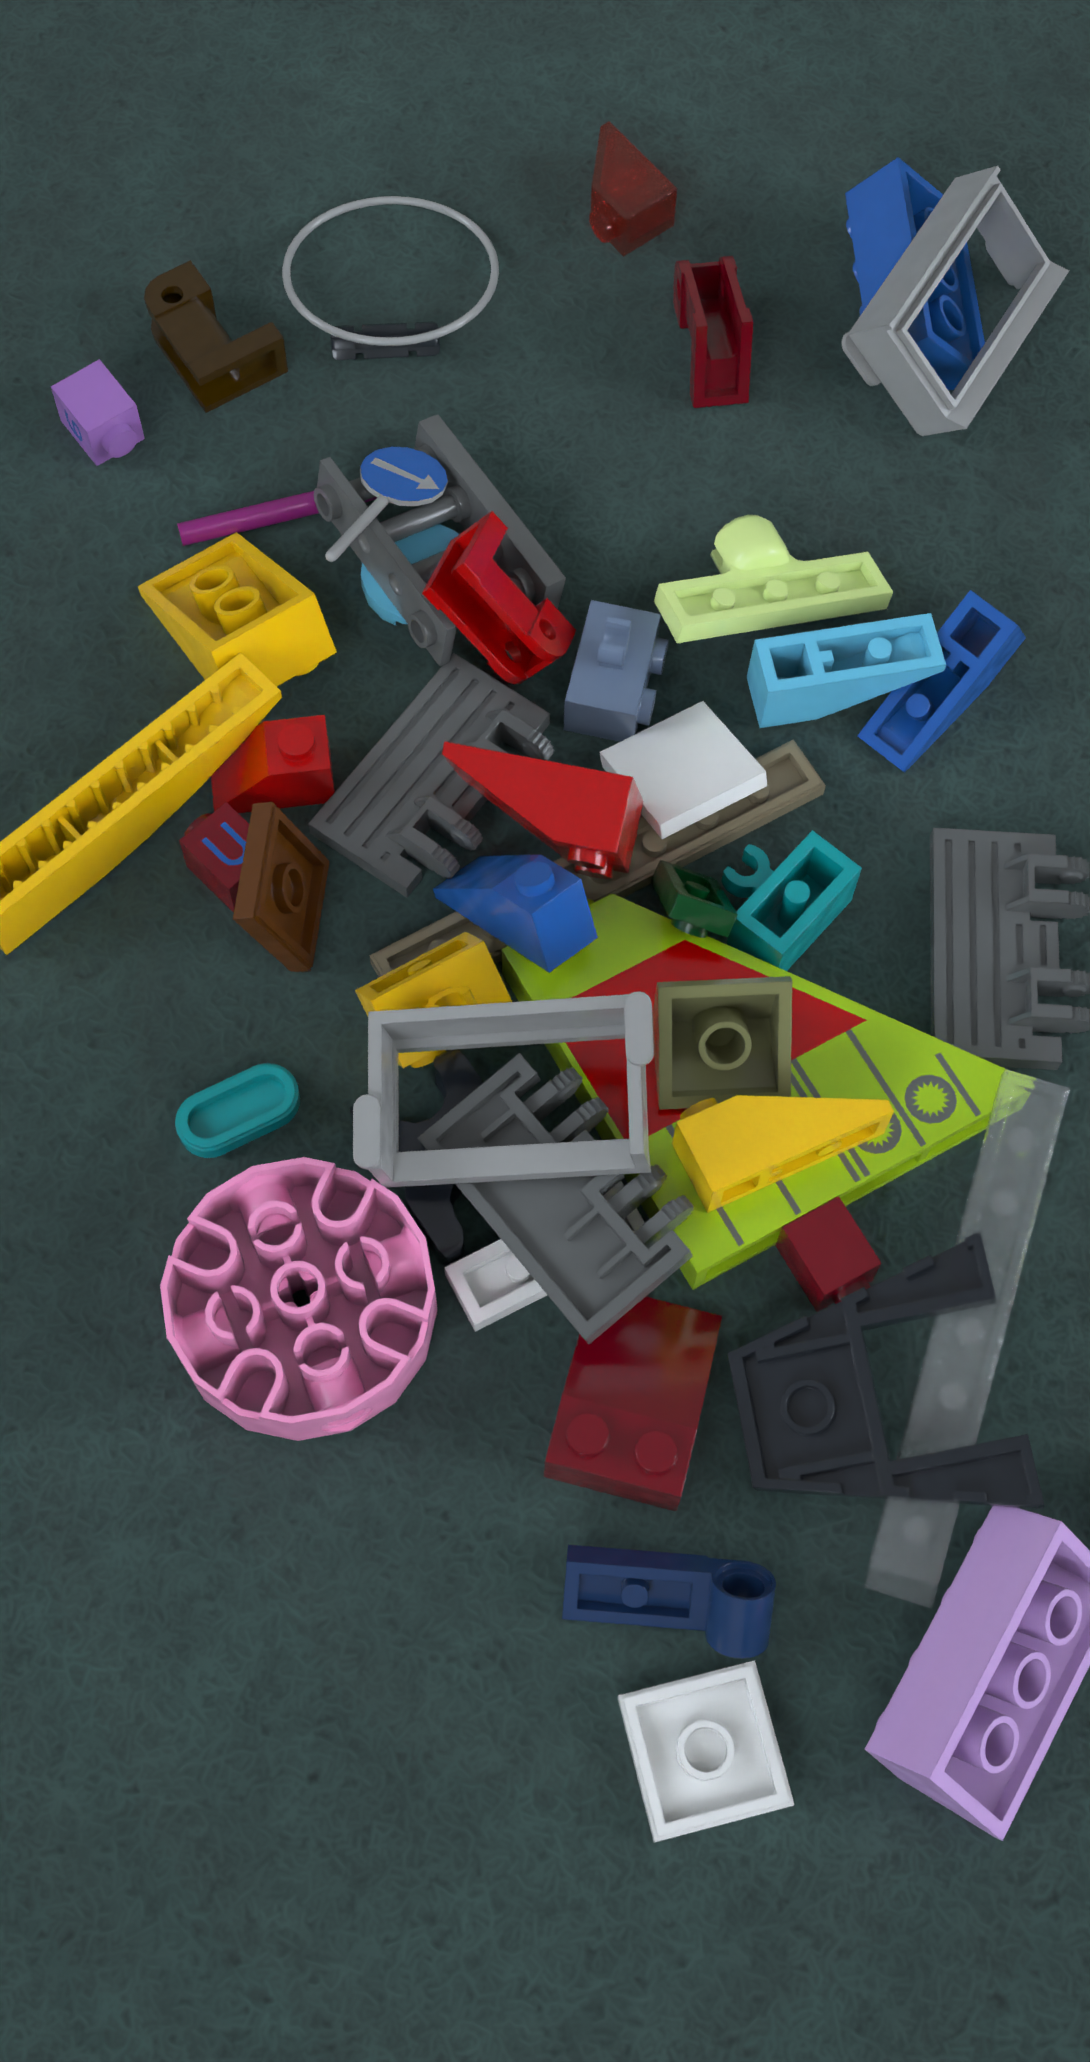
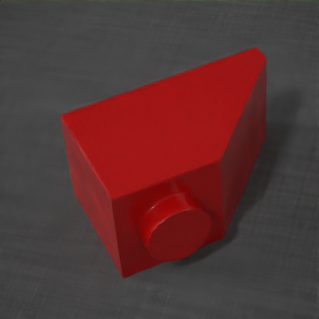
[211,715,335,813]

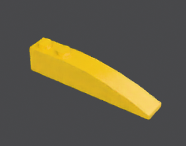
[0,652,282,956]

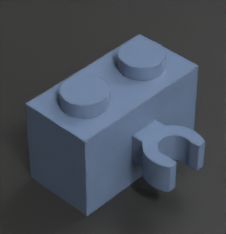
[564,600,669,742]

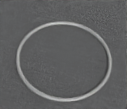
[282,196,499,346]

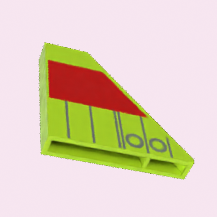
[502,894,1033,1290]

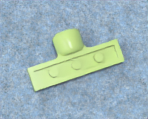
[654,515,893,643]

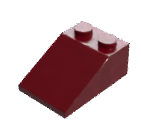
[544,1297,722,1511]

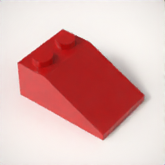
[442,741,644,879]

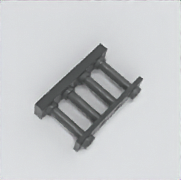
[314,414,566,666]

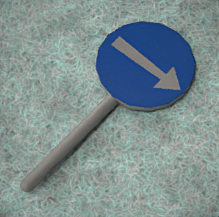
[325,447,448,562]

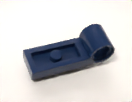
[562,1544,776,1658]

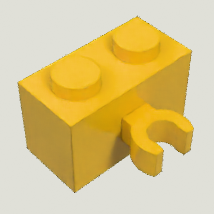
[355,932,512,1069]

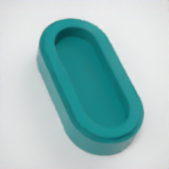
[175,1063,300,1158]

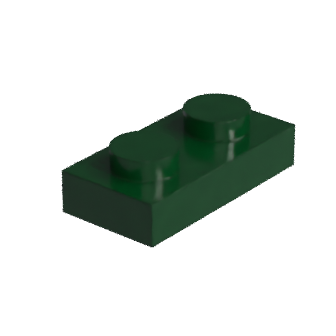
[651,860,738,938]

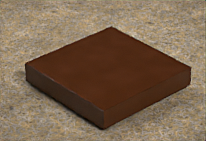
[233,802,330,972]

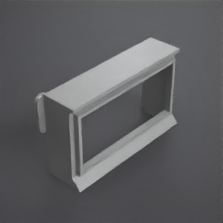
[842,166,1069,436]
[353,992,654,1188]

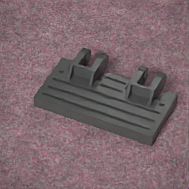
[308,653,555,898]
[930,828,1090,1070]
[418,1053,694,1344]

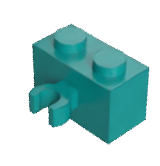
[721,830,862,971]

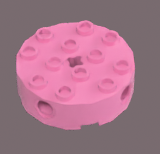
[160,1157,438,1441]

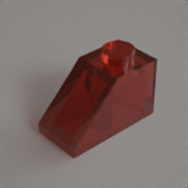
[589,121,677,257]

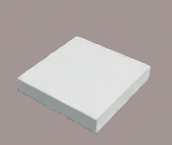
[600,701,767,839]
[618,1660,794,1843]

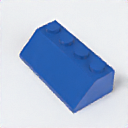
[845,158,985,390]

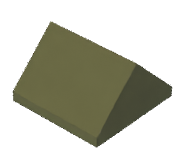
[652,976,792,1110]

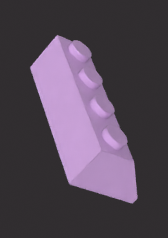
[865,1506,1090,1841]

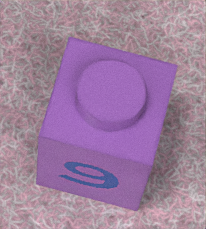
[51,359,145,466]

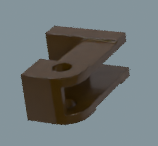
[144,260,288,413]

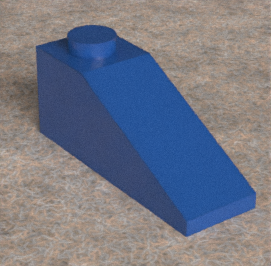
[857,590,1026,773]
[433,854,598,973]

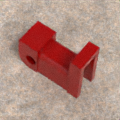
[422,511,576,684]

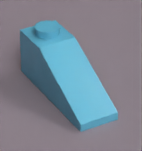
[747,613,946,728]

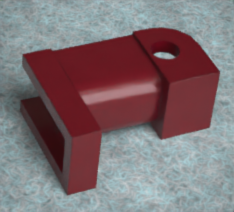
[673,256,753,408]

